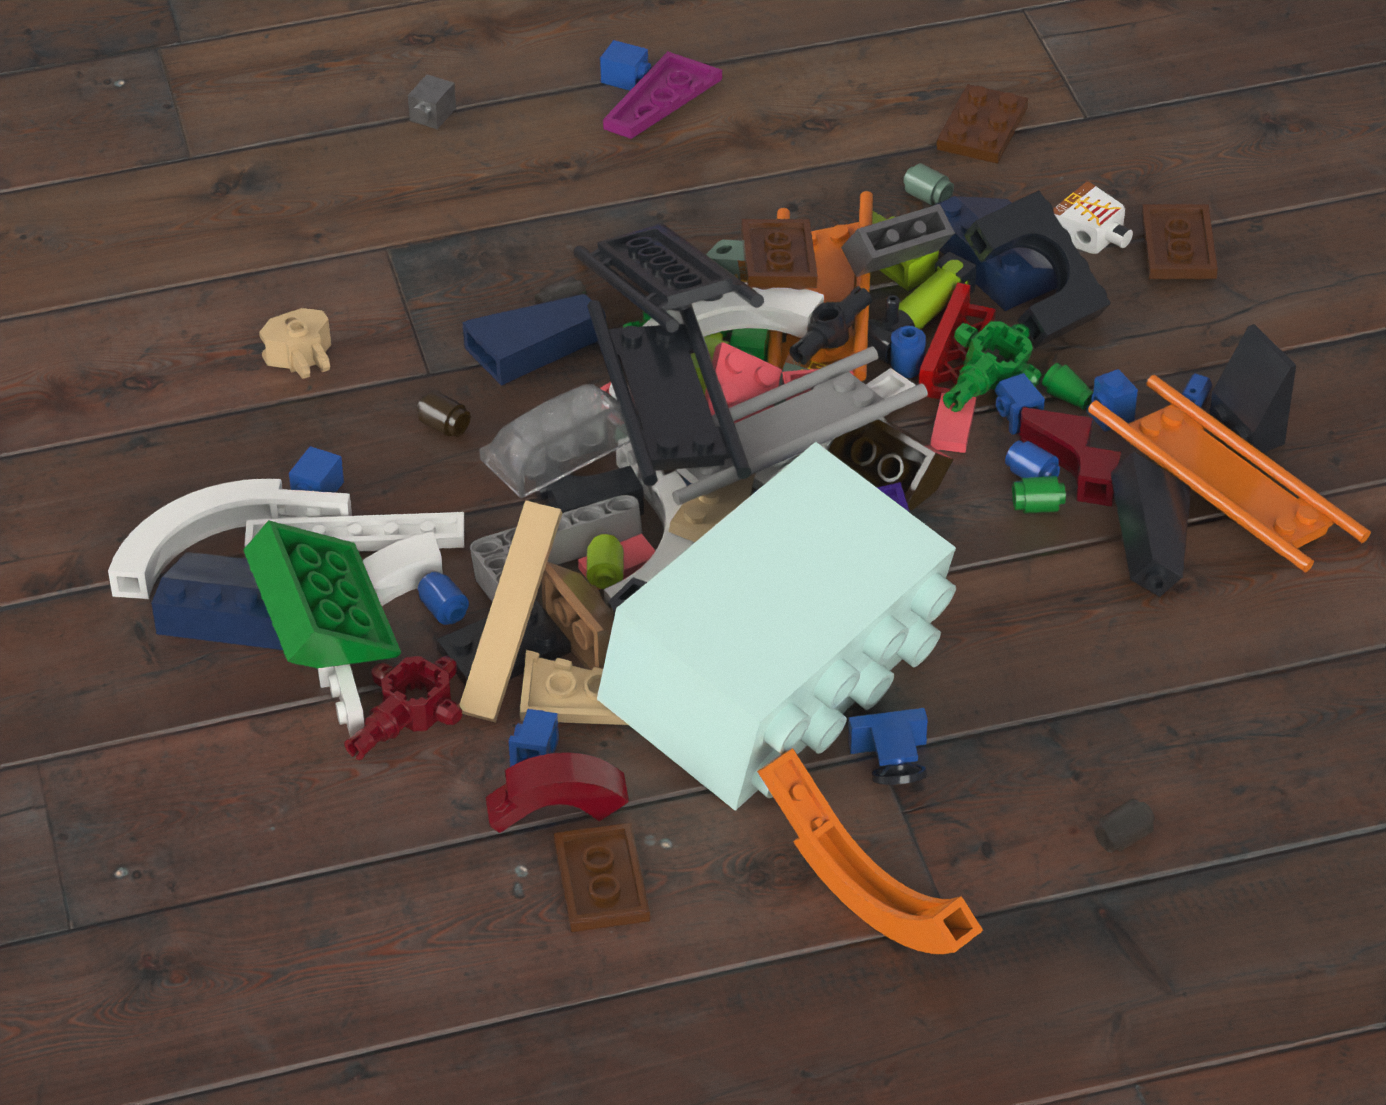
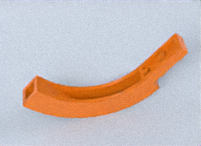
[757,748,984,954]

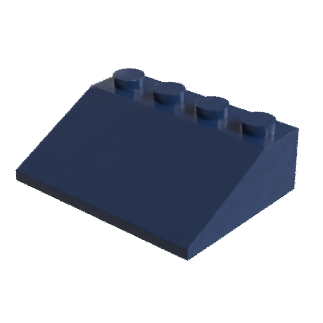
[933,196,1057,311]
[151,552,283,650]

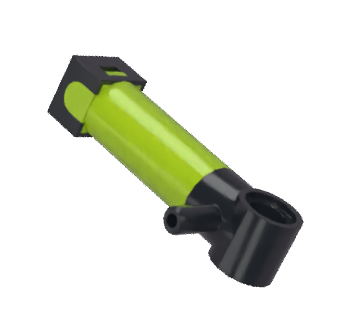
[868,252,977,364]

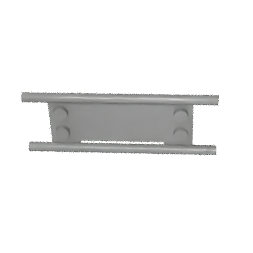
[627,346,928,506]

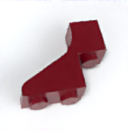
[1020,407,1121,507]

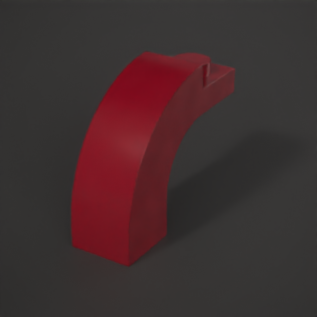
[486,753,629,833]

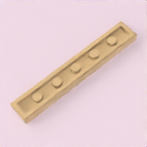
[459,500,563,723]

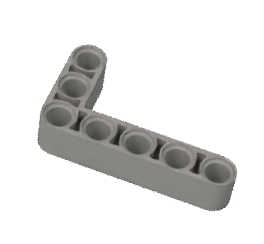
[470,495,643,609]

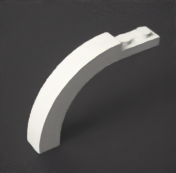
[609,282,824,414]
[604,434,695,608]
[108,479,352,599]
[318,531,443,738]

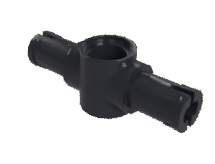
[789,286,872,365]

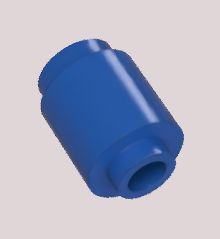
[890,326,926,378]
[1005,440,1060,478]
[418,572,469,625]

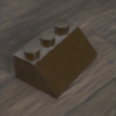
[828,417,954,512]

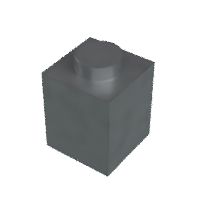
[408,75,456,129]

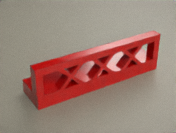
[919,283,996,400]

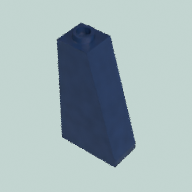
[463,294,606,386]

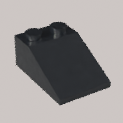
[1209,324,1296,453]

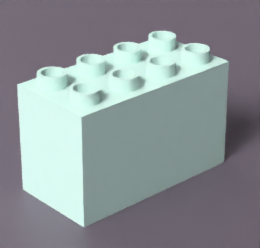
[597,442,956,811]

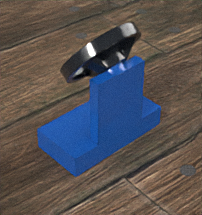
[848,708,928,785]

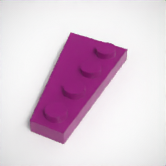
[603,51,722,139]

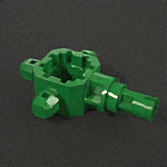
[943,321,1043,412]

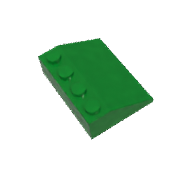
[243,520,402,669]

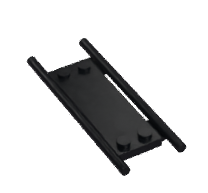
[573,223,764,333]
[587,300,752,486]

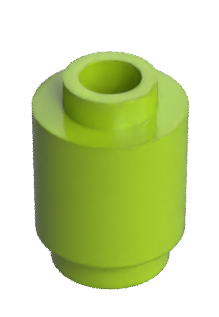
[586,534,624,589]

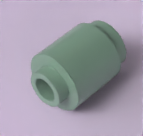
[903,163,954,206]

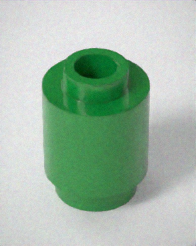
[1012,476,1066,514]

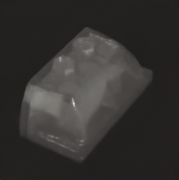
[479,384,630,499]

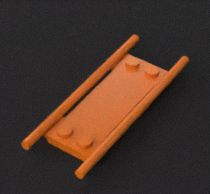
[767,191,873,381]
[1088,375,1371,572]

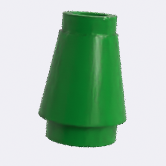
[1042,363,1093,410]

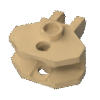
[259,308,331,379]

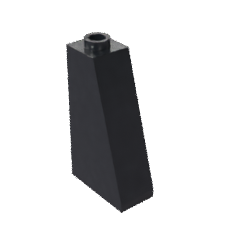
[1111,451,1191,597]

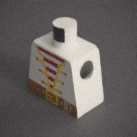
[1053,181,1133,254]

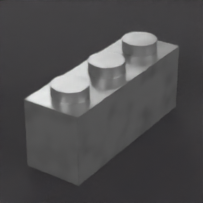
[841,204,955,277]

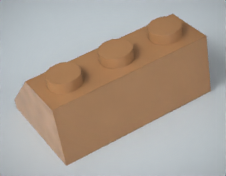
[541,562,615,670]

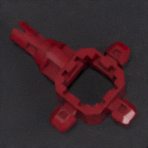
[344,656,462,760]

